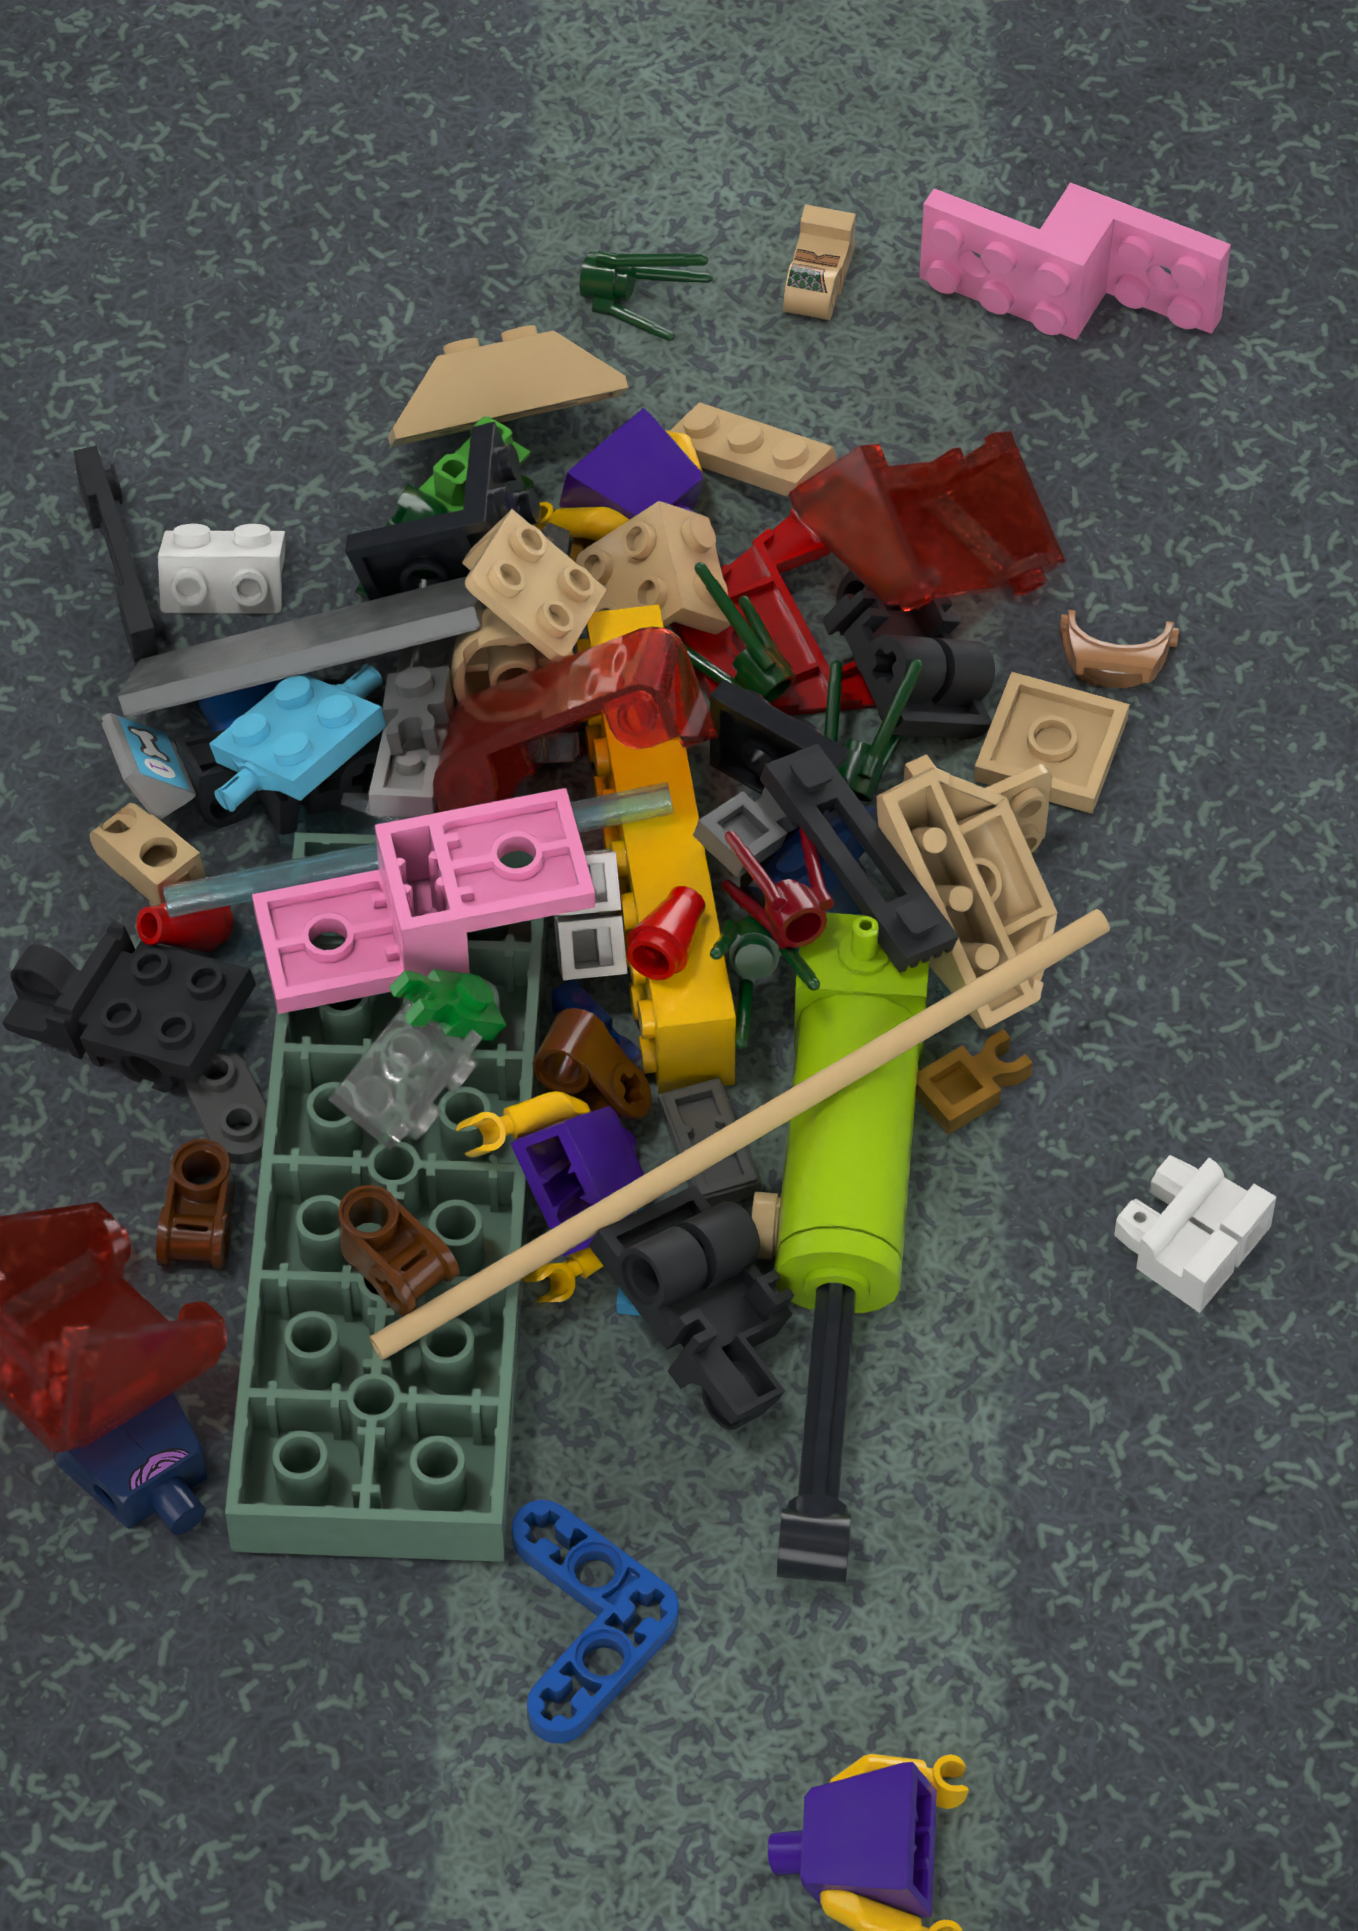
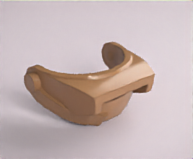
[1059,609,1179,688]

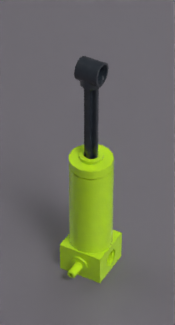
[774,912,930,1583]

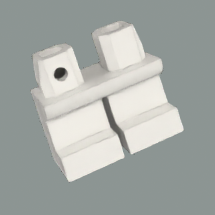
[553,849,628,980]
[1114,1155,1276,1313]

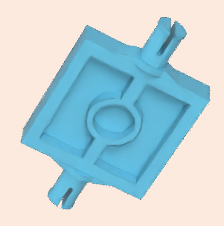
[209,664,387,812]

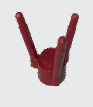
[721,826,834,949]

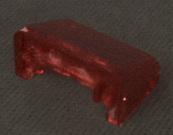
[787,431,1066,611]
[433,626,718,812]
[0,1202,227,1453]

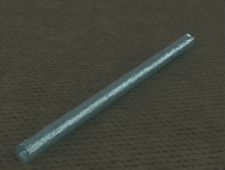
[163,782,674,918]

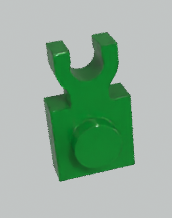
[389,969,507,1041]

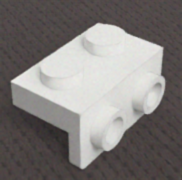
[158,524,286,613]

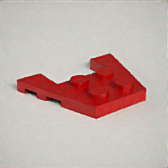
[670,499,877,716]

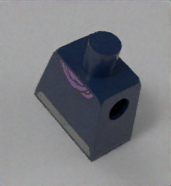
[48,1364,208,1535]

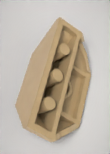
[388,325,628,448]
[877,768,1058,1029]

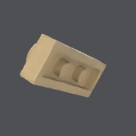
[670,402,839,501]

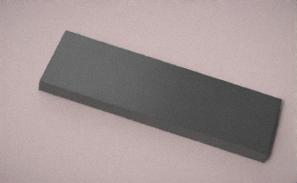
[118,576,488,717]

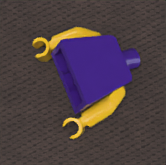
[534,408,704,545]
[456,1091,645,1303]
[767,1754,969,1931]

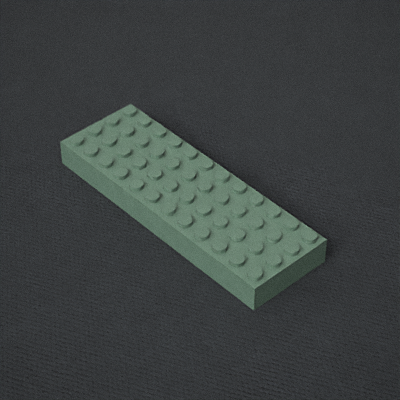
[225,832,549,1562]

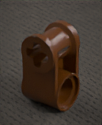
[532,1008,651,1121]
[156,1139,235,1270]
[338,1185,460,1316]

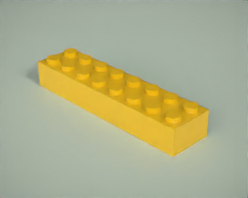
[575,604,736,1094]

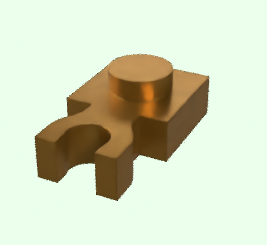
[916,1029,1033,1135]

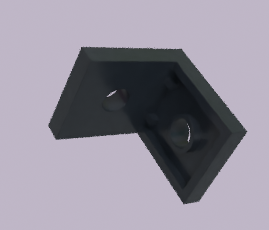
[345,422,541,601]
[710,679,849,911]

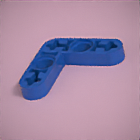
[512,1499,679,1744]

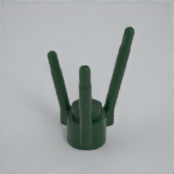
[579,250,713,341]
[665,562,796,704]
[824,659,923,802]
[710,917,820,1050]

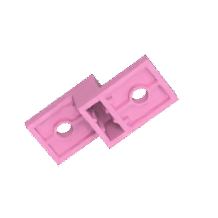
[919,182,1231,340]
[252,788,595,1014]

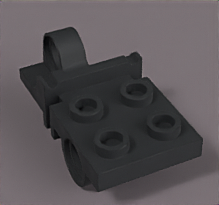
[823,548,995,739]
[177,679,383,835]
[2,923,256,1093]
[588,1185,795,1430]

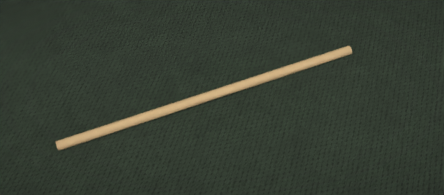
[369,909,1110,1360]

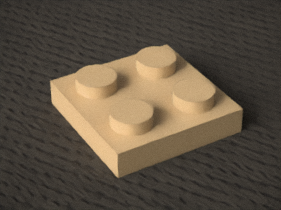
[973,672,1130,814]

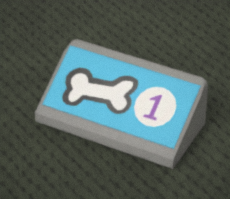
[102,713,196,820]

